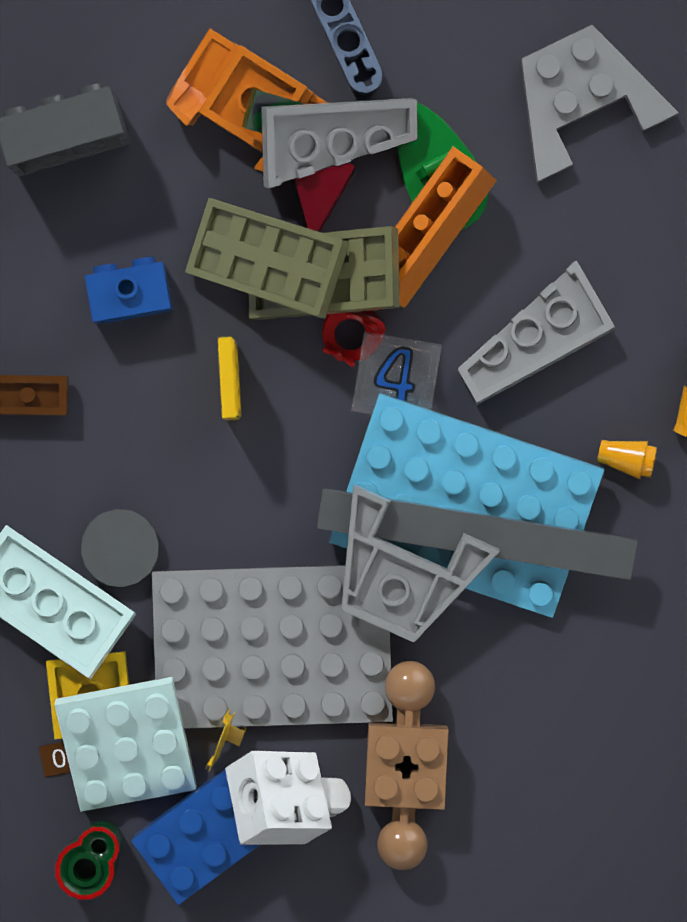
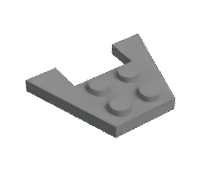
[521,25,679,183]
[341,484,500,642]

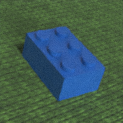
[131,764,260,905]

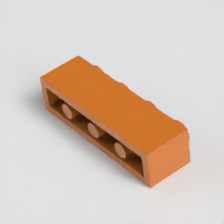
[395,147,497,308]

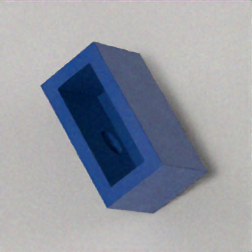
[84,257,173,325]

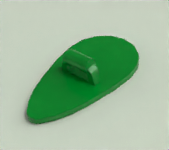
[397,102,488,230]

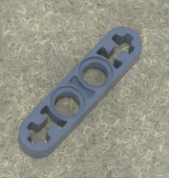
[310,0,383,96]

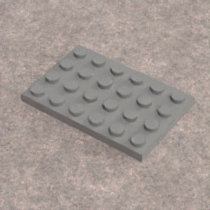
[152,565,393,728]

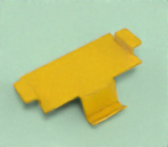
[205,709,246,771]

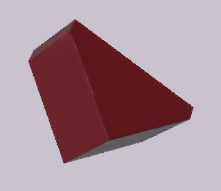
[294,163,355,232]

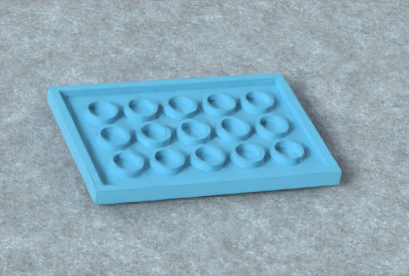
[329,393,604,618]

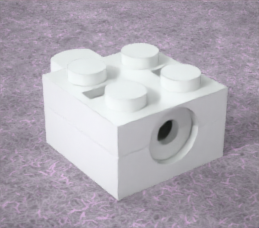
[225,751,351,844]

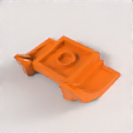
[166,28,328,172]

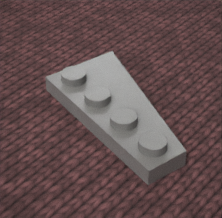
[262,98,417,189]
[458,260,615,405]

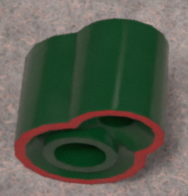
[55,820,123,900]

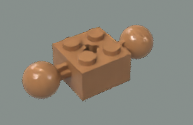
[365,661,448,870]

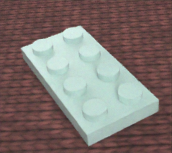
[0,525,136,680]

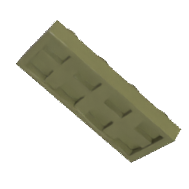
[185,198,350,319]
[249,226,400,320]

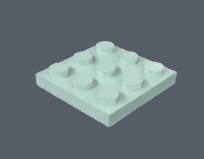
[54,677,196,812]

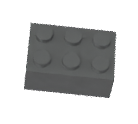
[0,83,130,177]

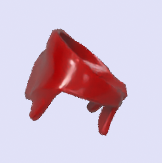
[322,310,386,367]

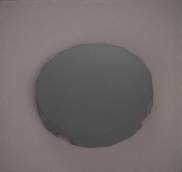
[81,509,160,587]

